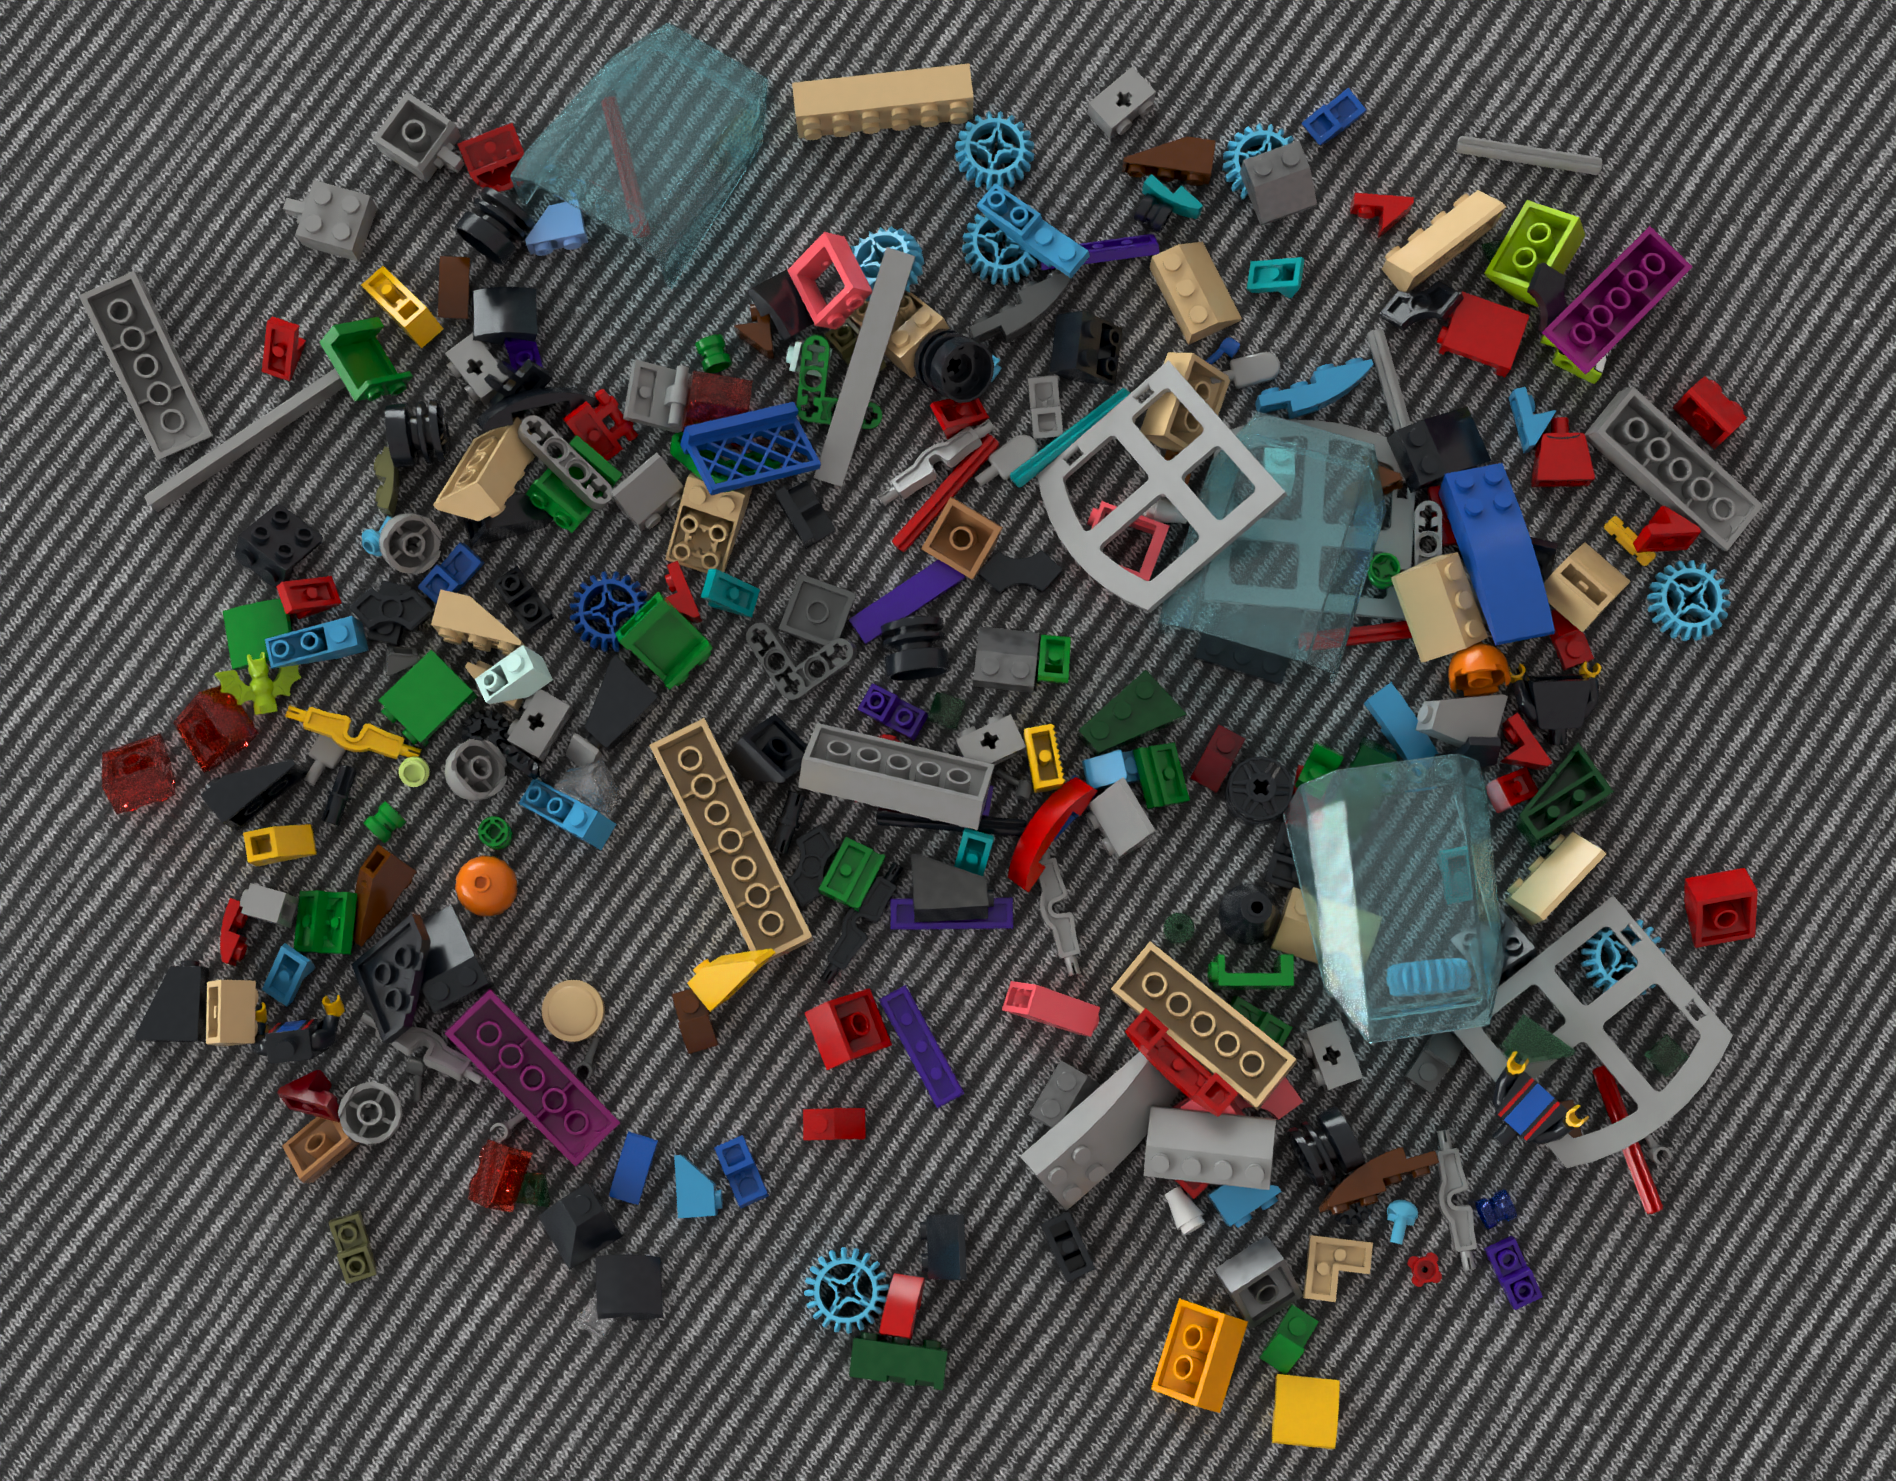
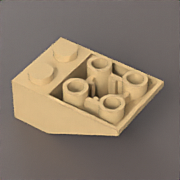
[848,291,949,378]
[665,473,752,574]
[1544,542,1631,632]
[431,589,525,656]

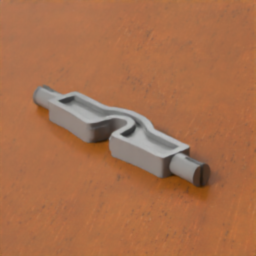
[878,419,995,506]
[1038,849,1081,977]
[360,1010,486,1085]
[1436,1129,1477,1271]

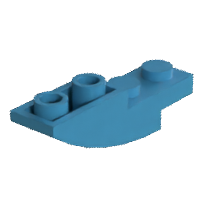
[977,183,1090,278]
[1255,358,1373,420]

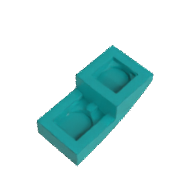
[1142,174,1203,219]

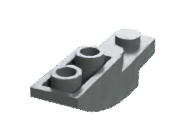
[969,269,1074,344]

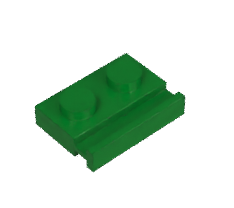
[1133,742,1190,809]
[818,837,886,911]

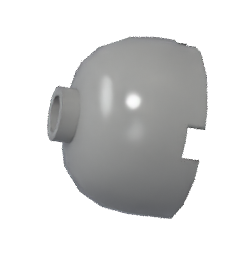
[379,513,442,574]
[444,739,507,801]
[338,1081,403,1145]

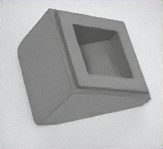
[566,734,602,772]

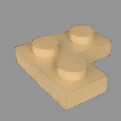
[1303,1235,1373,1302]

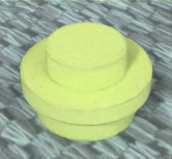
[399,756,430,787]

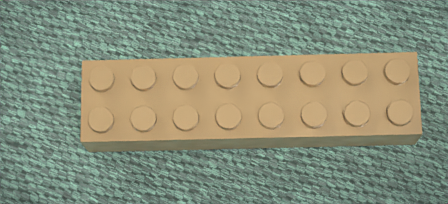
[649,718,814,965]

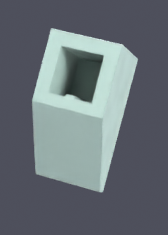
[475,645,553,704]

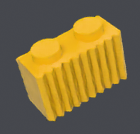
[1023,724,1065,793]

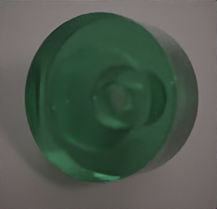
[1163,913,1194,944]

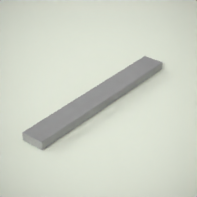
[814,247,915,487]
[144,368,346,512]

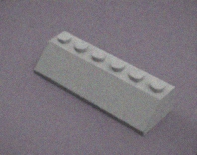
[798,723,994,830]

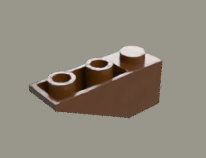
[1122,136,1216,186]
[353,844,417,947]

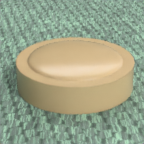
[542,980,605,1042]

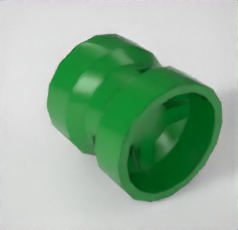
[695,334,732,374]
[1368,553,1401,589]
[363,801,407,843]
[478,816,513,850]

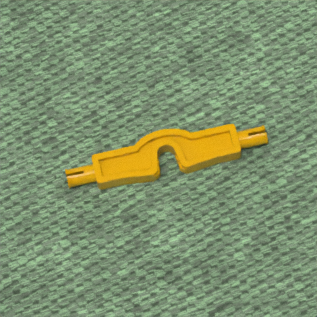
[285,705,422,759]

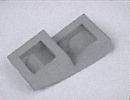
[1027,375,1063,439]

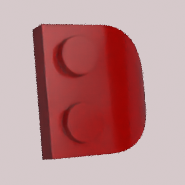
[457,122,526,192]

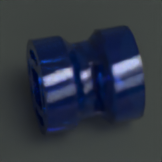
[1475,1189,1517,1230]

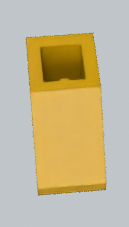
[243,824,317,866]

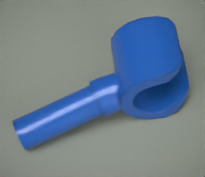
[1205,337,1240,365]

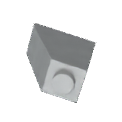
[1416,694,1508,748]

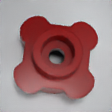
[1407,1252,1442,1287]

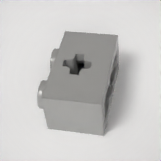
[1087,66,1156,139]
[445,333,510,407]
[507,689,574,762]
[955,713,1026,766]
[240,883,299,928]
[1300,1019,1363,1091]

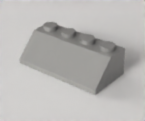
[1144,1106,1276,1190]

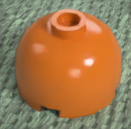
[1448,641,1511,697]
[455,856,518,917]

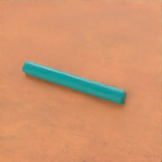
[1010,388,1130,487]

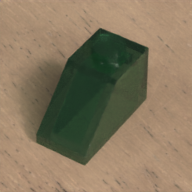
[1500,1014,1576,1065]

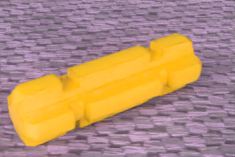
[1604,516,1656,566]

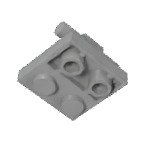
[623,360,692,433]

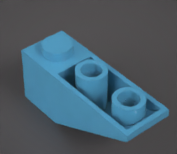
[265,616,369,669]
[518,779,616,850]

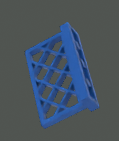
[680,402,821,495]

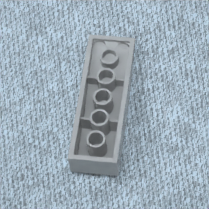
[79,271,213,461]
[1585,387,1764,551]
[1020,1052,1180,1211]

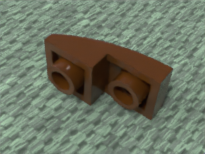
[438,256,470,319]

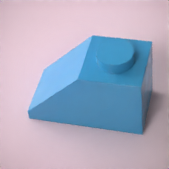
[674,1155,723,1218]

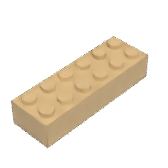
[792,64,974,140]
[1111,941,1297,1111]

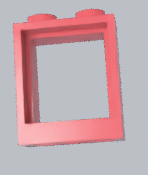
[787,232,872,330]
[1087,501,1169,581]

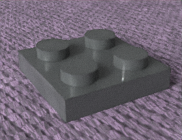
[779,573,857,647]

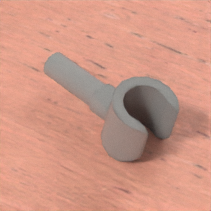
[490,1112,526,1141]
[1645,1134,1672,1165]

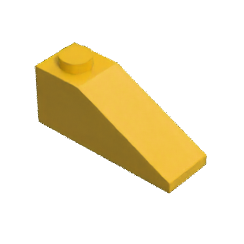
[361,266,443,349]
[687,948,775,1012]

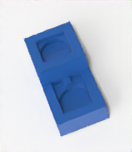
[1301,88,1367,146]
[418,542,485,604]
[609,1132,658,1205]
[714,1135,769,1208]

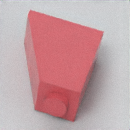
[1002,981,1100,1037]

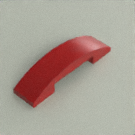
[1007,777,1097,892]
[1125,1008,1239,1117]

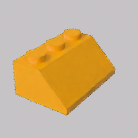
[1151,1298,1248,1413]

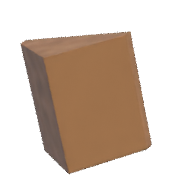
[921,497,1003,580]
[282,1117,360,1183]

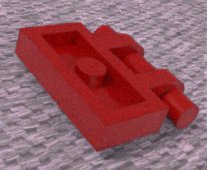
[563,389,638,461]

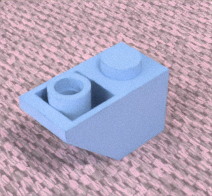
[525,200,588,256]

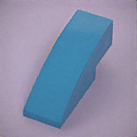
[1364,682,1439,778]

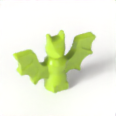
[215,652,301,715]

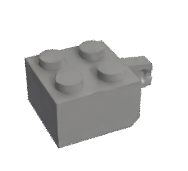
[373,92,464,182]
[283,180,377,262]

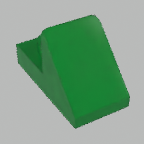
[1037,635,1071,684]
[1295,741,1344,800]
[1258,1304,1319,1375]

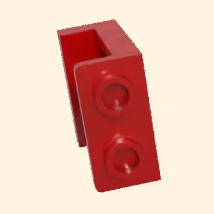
[1436,291,1530,378]

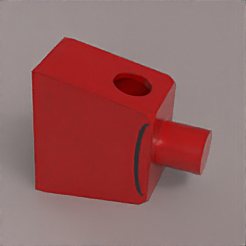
[1531,417,1595,487]

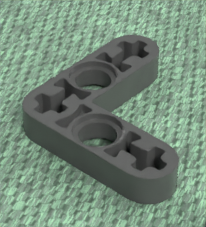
[746,623,857,700]

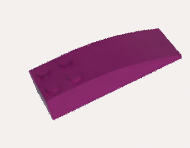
[1542,226,1693,375]
[444,988,620,1167]

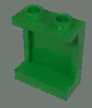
[319,317,413,402]
[526,435,623,533]
[615,591,713,690]
[378,650,478,747]
[1207,954,1294,990]

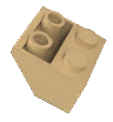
[206,980,258,1046]

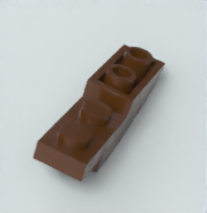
[1319,1147,1439,1215]

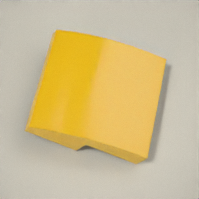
[1272,1374,1340,1449]

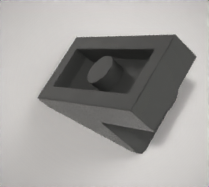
[1404,1026,1464,1094]

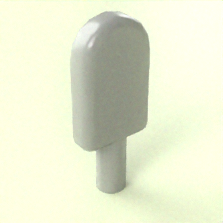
[1210,352,1280,389]
[974,435,1038,487]
[304,724,354,785]

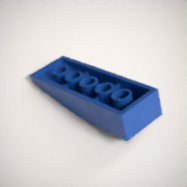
[1439,463,1555,646]

